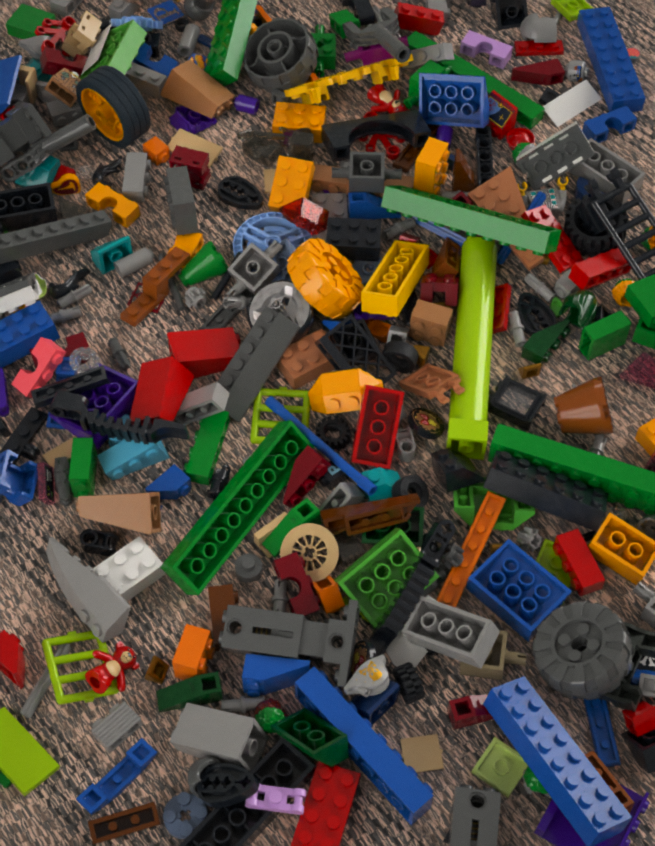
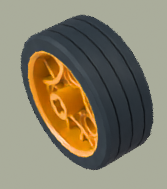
[76,65,151,148]

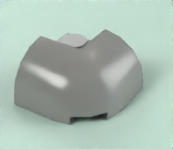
[520,13,557,43]

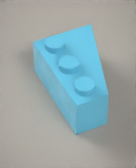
[97,439,170,480]

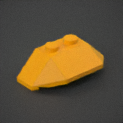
[308,368,384,414]

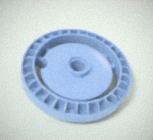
[233,212,312,282]

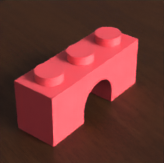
[11,337,66,398]

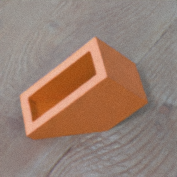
[312,575,345,614]

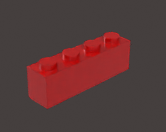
[568,248,634,290]

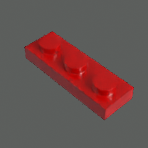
[514,40,564,56]
[492,283,512,334]

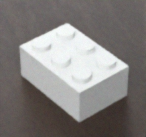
[93,536,166,602]

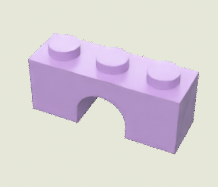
[460,30,513,69]

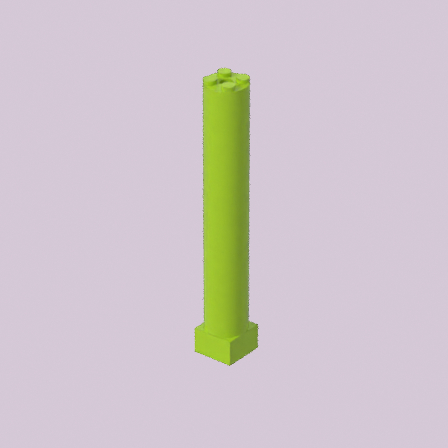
[446,236,497,460]

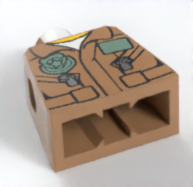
[44,68,81,108]

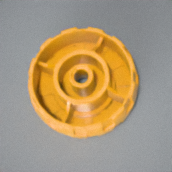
[287,238,364,320]

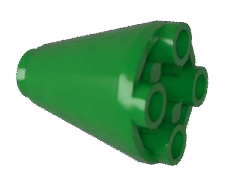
[178,240,229,287]

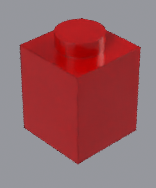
[622,701,655,737]

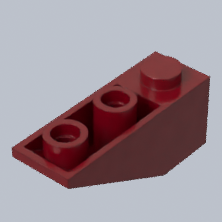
[511,58,565,86]
[282,445,331,509]
[447,694,493,730]

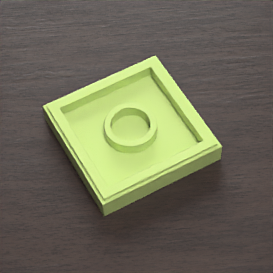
[471,737,528,798]

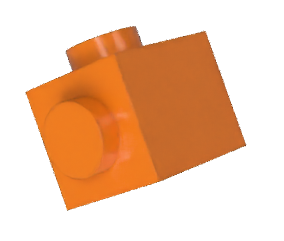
[142,136,170,166]

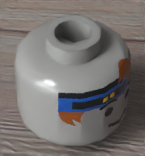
[564,60,589,82]

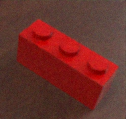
[394,2,444,35]
[553,528,605,597]

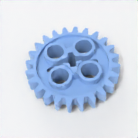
[111,16,163,31]

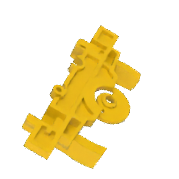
[284,54,413,104]

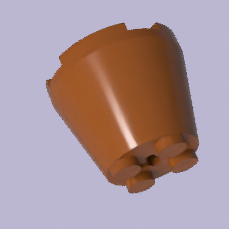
[554,377,614,435]

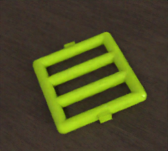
[250,386,310,444]
[42,631,119,705]

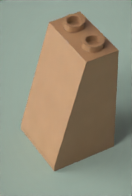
[160,60,235,119]
[76,492,161,534]

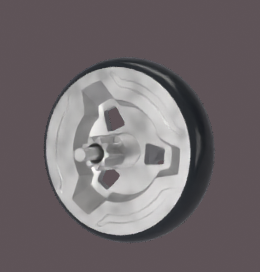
[247,280,315,344]

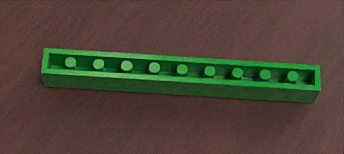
[407,31,545,129]

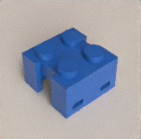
[0,449,40,506]

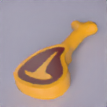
[51,173,81,196]

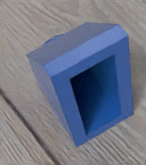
[145,464,192,499]

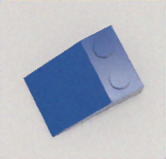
[242,653,310,697]

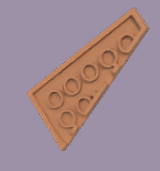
[467,166,544,271]

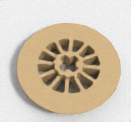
[280,523,339,582]

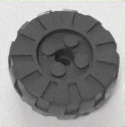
[243,18,319,93]
[532,601,633,700]

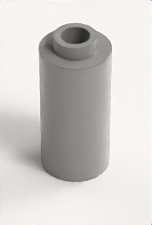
[177,24,200,57]
[113,247,155,278]

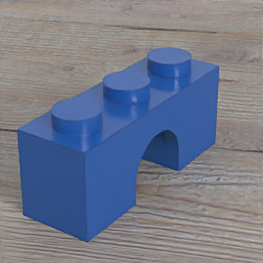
[132,43,179,78]
[582,105,637,143]

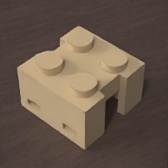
[61,10,102,58]

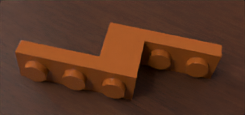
[120,247,190,327]

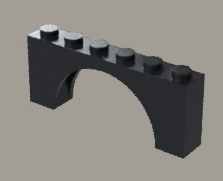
[321,109,431,162]

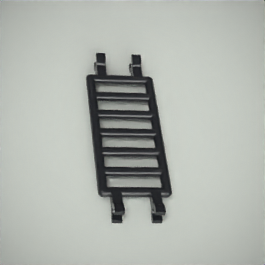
[584,167,655,280]

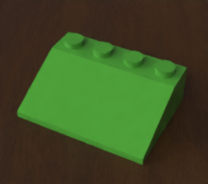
[80,20,147,80]
[334,528,439,628]

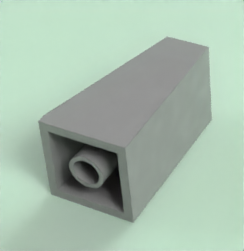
[169,703,269,772]

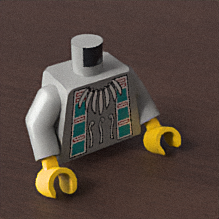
[517,177,569,219]

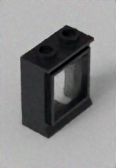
[488,375,547,431]

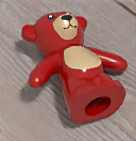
[367,84,411,114]
[85,641,139,694]

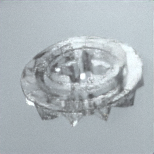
[69,347,100,374]

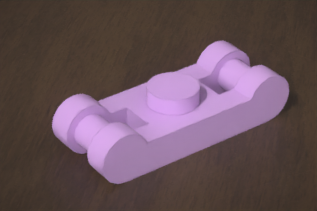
[245,782,307,815]

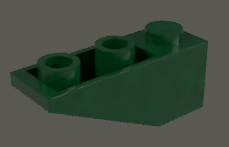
[521,319,571,365]
[156,671,223,713]

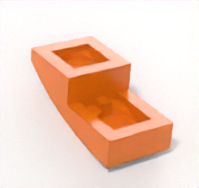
[365,320,391,343]

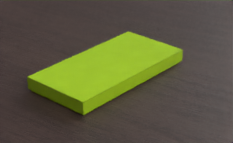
[0,707,60,797]

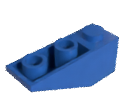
[347,192,401,220]

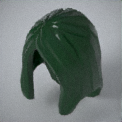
[559,290,598,335]

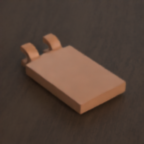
[398,363,465,405]

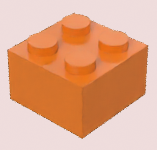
[172,624,215,680]

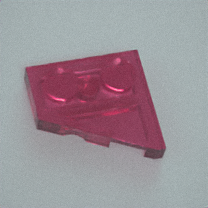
[620,352,655,388]

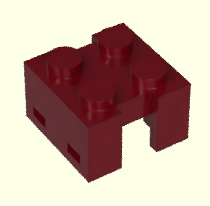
[169,145,211,190]
[420,273,459,306]

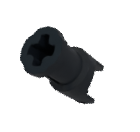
[206,465,231,499]

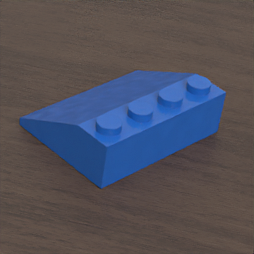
[0,55,22,114]
[419,73,489,128]
[466,539,572,642]

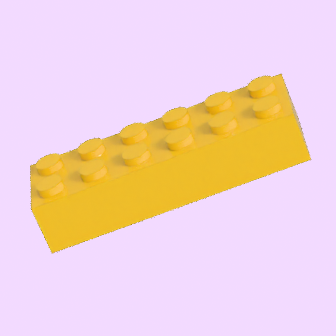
[361,240,429,317]

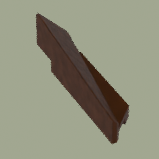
[320,493,421,536]

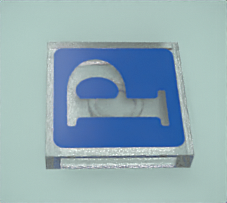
[144,0,187,31]

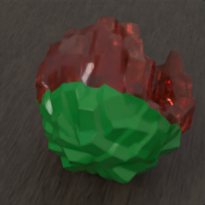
[254,698,288,734]

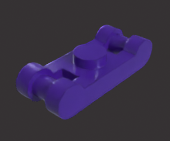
[0,368,10,417]

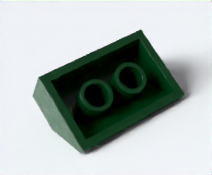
[361,507,424,547]
[271,708,349,767]

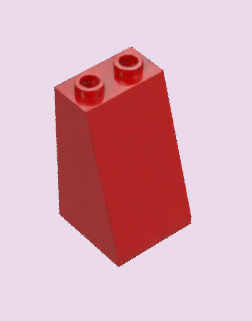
[167,327,241,379]
[130,356,194,426]

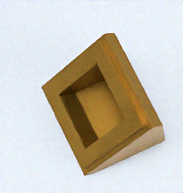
[413,345,430,368]
[145,655,169,684]

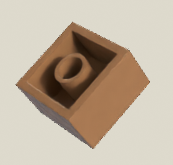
[409,299,453,347]

